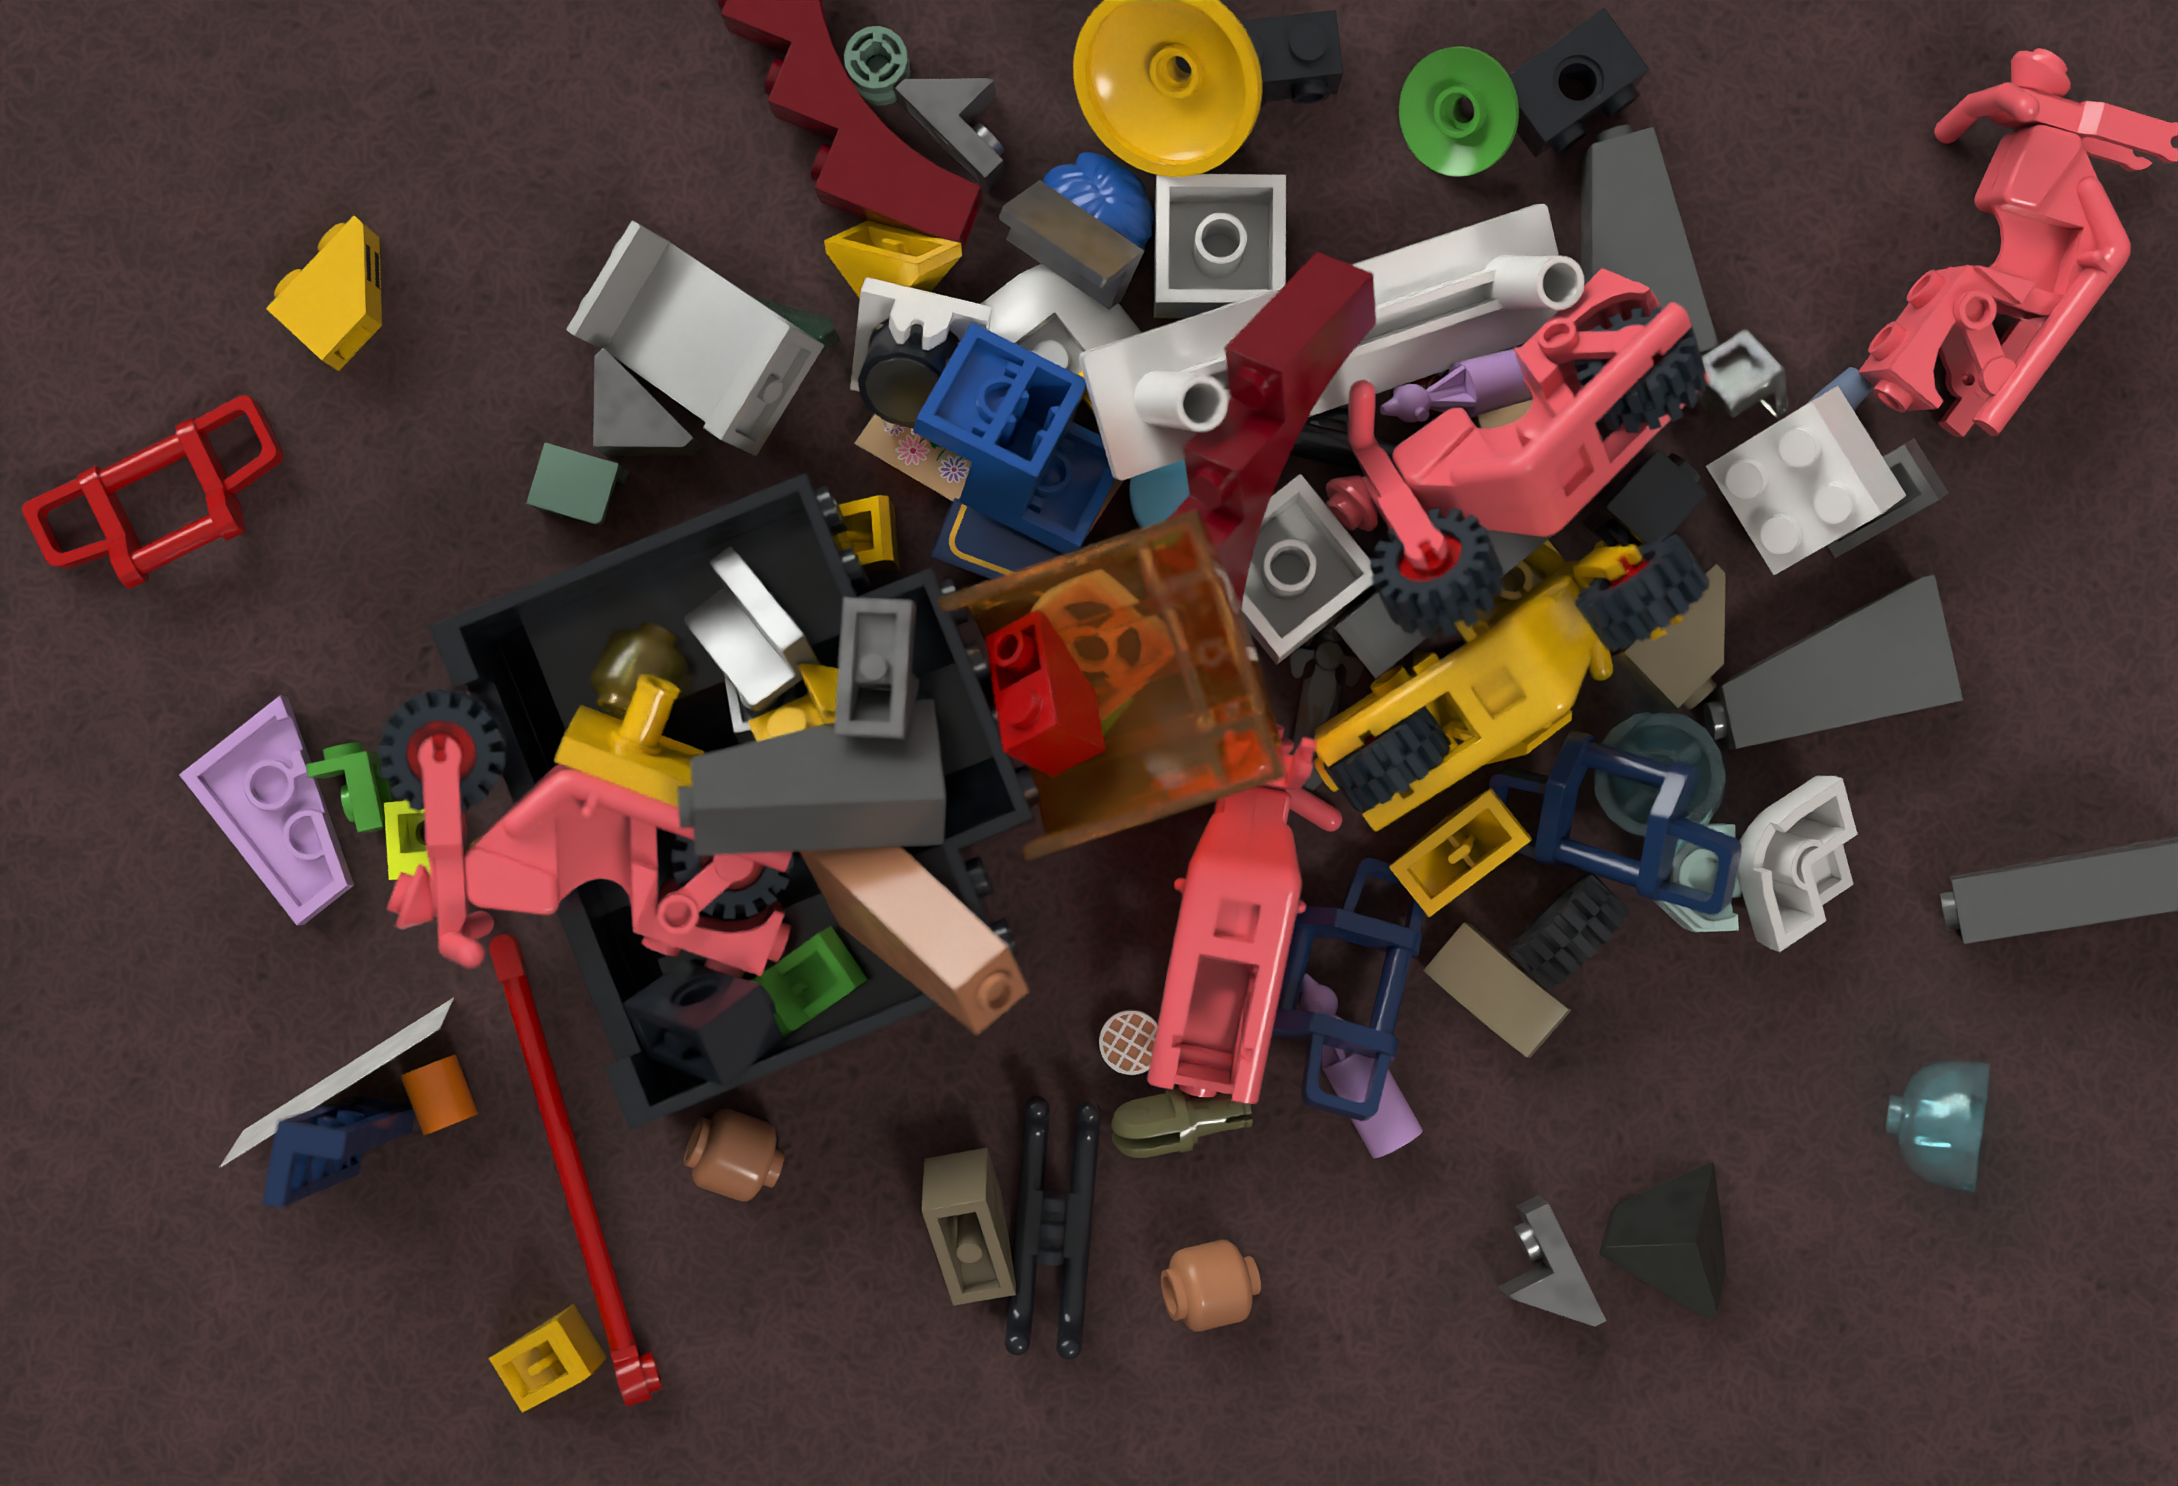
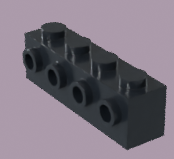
[1176,10,1344,108]

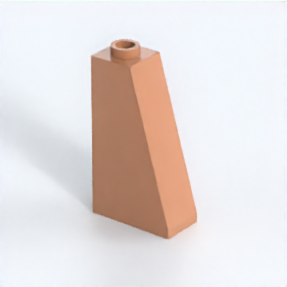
[800,846,1029,1035]

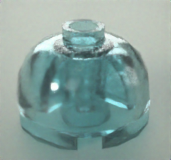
[1594,712,1727,839]
[1886,1060,1991,1193]

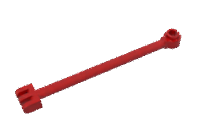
[489,934,663,1407]

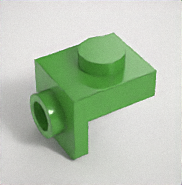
[750,926,868,1037]

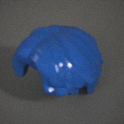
[1043,152,1154,250]

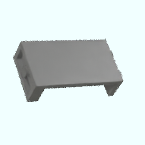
[566,220,824,456]

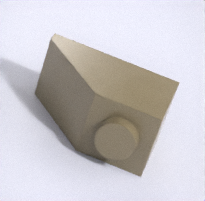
[1612,564,1726,711]
[922,1148,1016,1306]

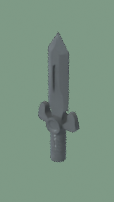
[1289,610,1364,793]

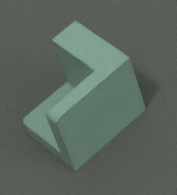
[526,442,629,525]

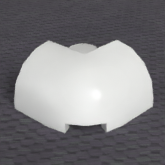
[981,264,1142,374]
[1737,776,1858,952]

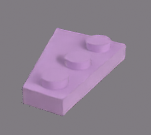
[179,695,354,925]

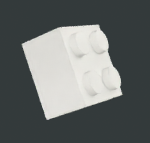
[1154,174,1286,318]
[1706,386,1907,575]
[1241,474,1375,665]

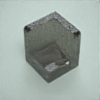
[1697,329,1788,418]

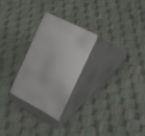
[593,347,702,456]

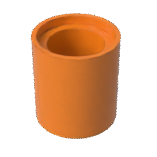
[400,1054,479,1136]

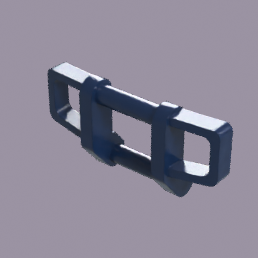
[1489,729,1742,915]
[1271,858,1424,1121]

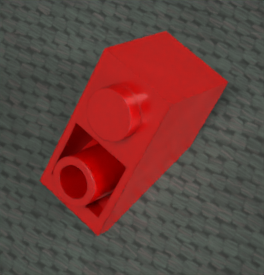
[985,609,1106,777]

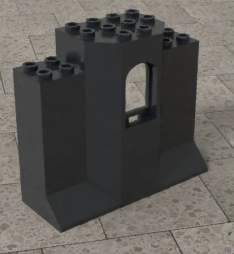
[429,473,1043,1130]

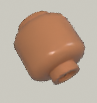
[684,1109,785,1202]
[1161,1240,1261,1332]

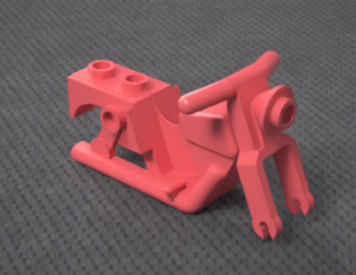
[1858,48,2178,437]
[1147,720,1343,1104]

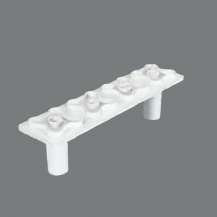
[1079,204,1584,480]

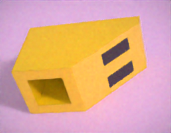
[266,216,382,371]

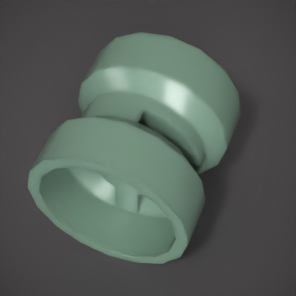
[844,26,912,106]

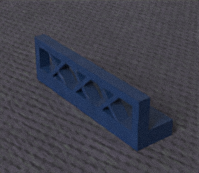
[262,1096,415,1208]

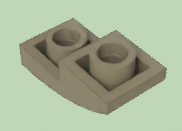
[1423,922,1571,1058]

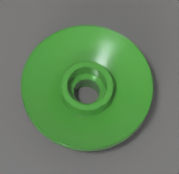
[1399,46,1519,177]

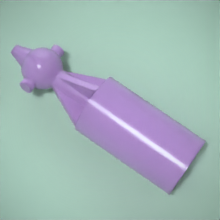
[1380,346,1533,423]
[1300,974,1423,1159]

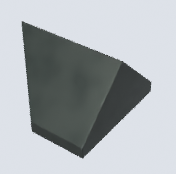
[1599,1162,1726,1321]

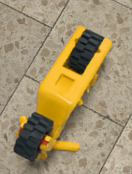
[1314,534,1710,832]

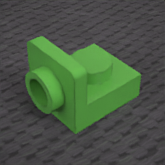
[305,742,394,832]

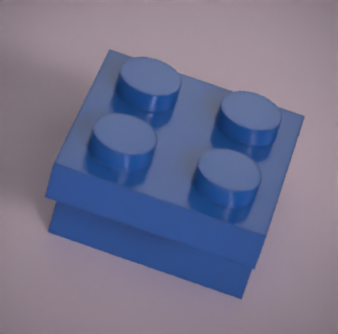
[913,322,1116,559]

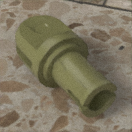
[1111,1088,1253,1158]

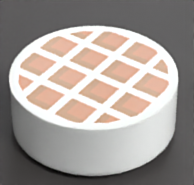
[1099,1009,1158,1075]

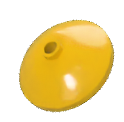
[1073,0,1262,177]

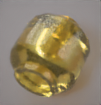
[590,622,688,720]

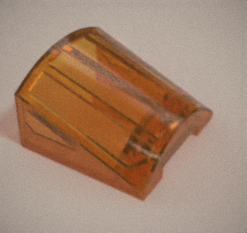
[938,510,1287,860]

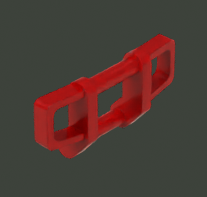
[22,395,284,589]

